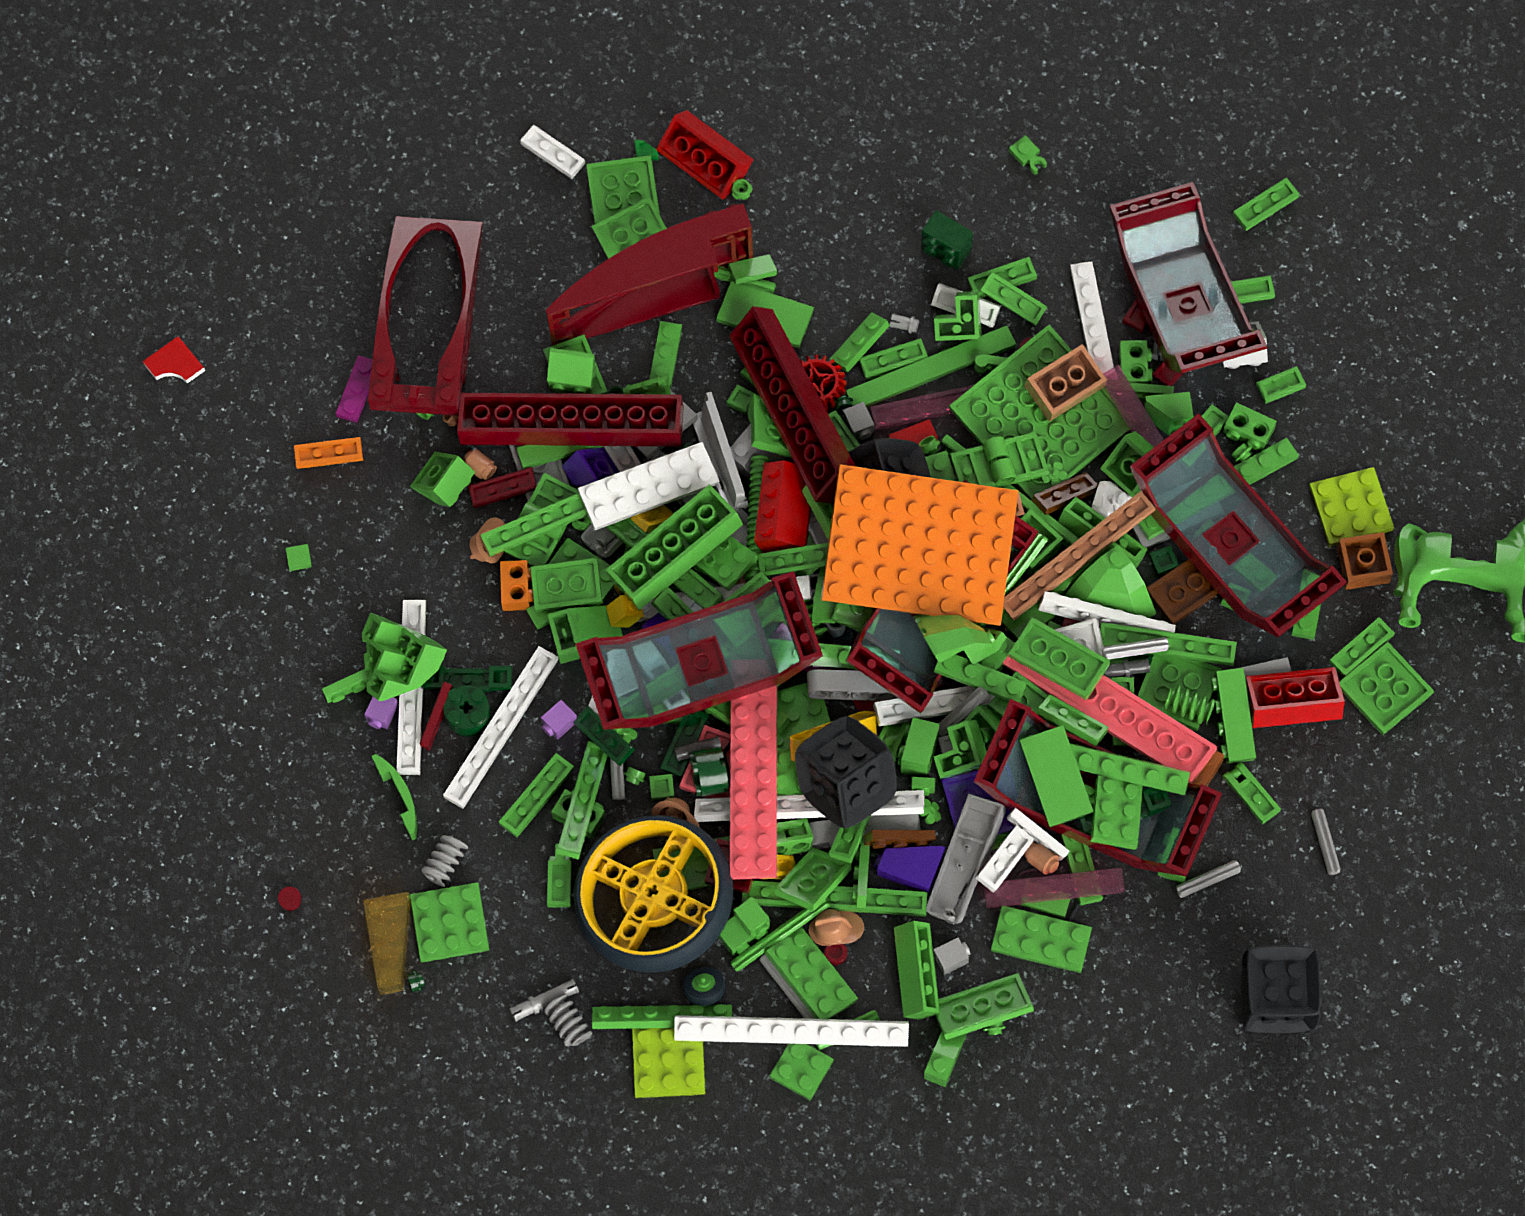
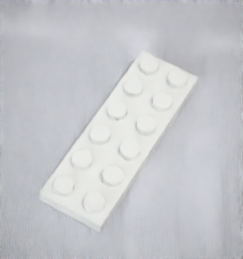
[578,442,720,530]

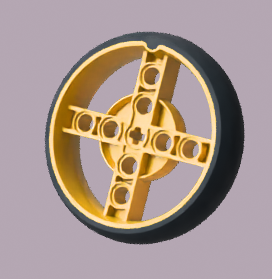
[574,815,733,972]

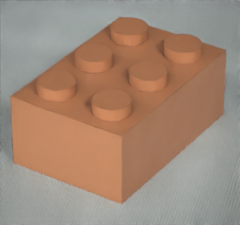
[1024,344,1107,422]

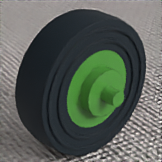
[683,967,725,1006]

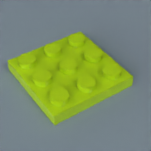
[1309,467,1394,547]
[632,1028,705,1098]

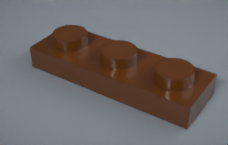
[1032,472,1098,515]
[863,830,936,848]

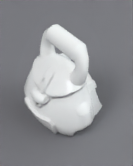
[1092,481,1132,518]

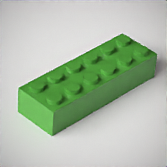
[606,484,743,610]

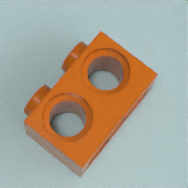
[500,560,534,611]

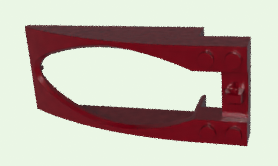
[546,203,753,346]
[368,216,483,416]

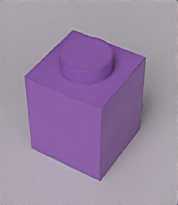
[365,697,399,729]
[541,700,577,740]

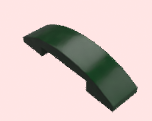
[421,666,512,692]
[1079,788,1172,833]

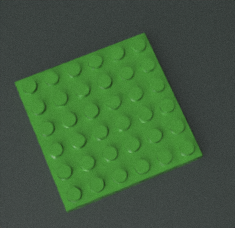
[949,325,1136,501]

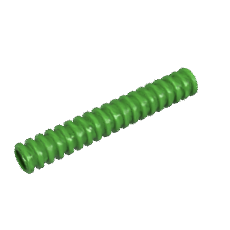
[744,455,771,582]

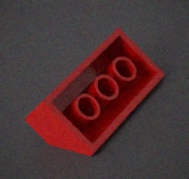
[656,110,754,199]
[754,460,811,553]
[1245,667,1345,728]

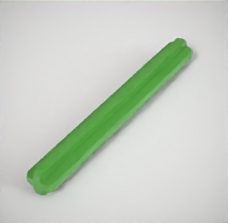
[975,533,1047,627]
[731,900,829,971]

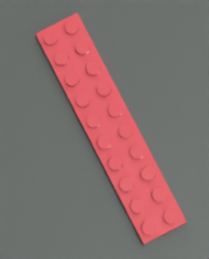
[1002,655,1217,783]
[730,659,777,879]

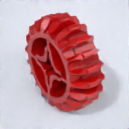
[799,354,846,411]

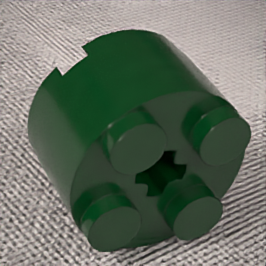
[443,686,491,737]
[689,747,728,796]

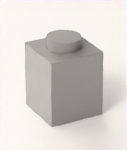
[843,402,874,440]
[933,938,971,975]

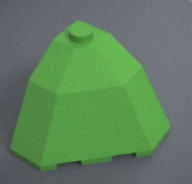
[1064,545,1156,618]
[362,613,447,701]
[914,614,997,665]

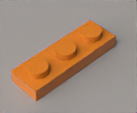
[294,437,363,469]

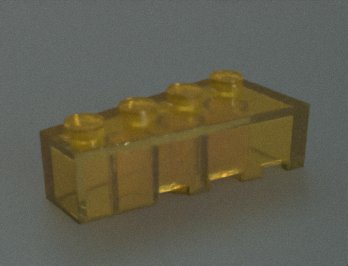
[363,892,411,995]

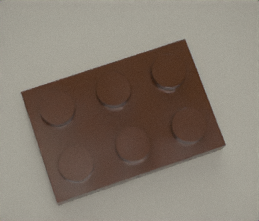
[1147,559,1219,625]

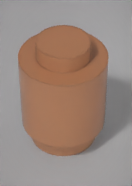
[463,449,497,480]
[1024,842,1059,875]

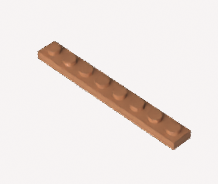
[1003,491,1156,621]

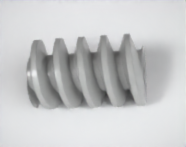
[422,836,468,887]
[544,995,592,1046]

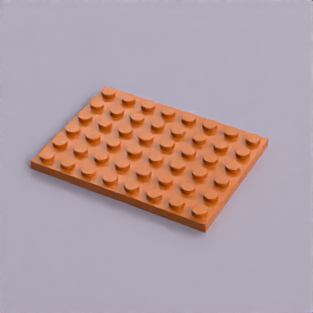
[821,464,1018,626]

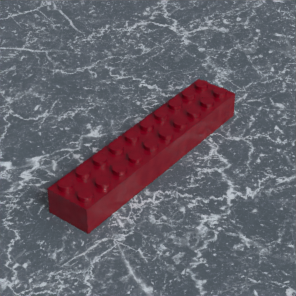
[729,306,856,504]
[457,393,684,447]

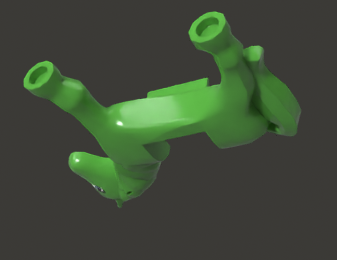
[1393,518,1525,643]

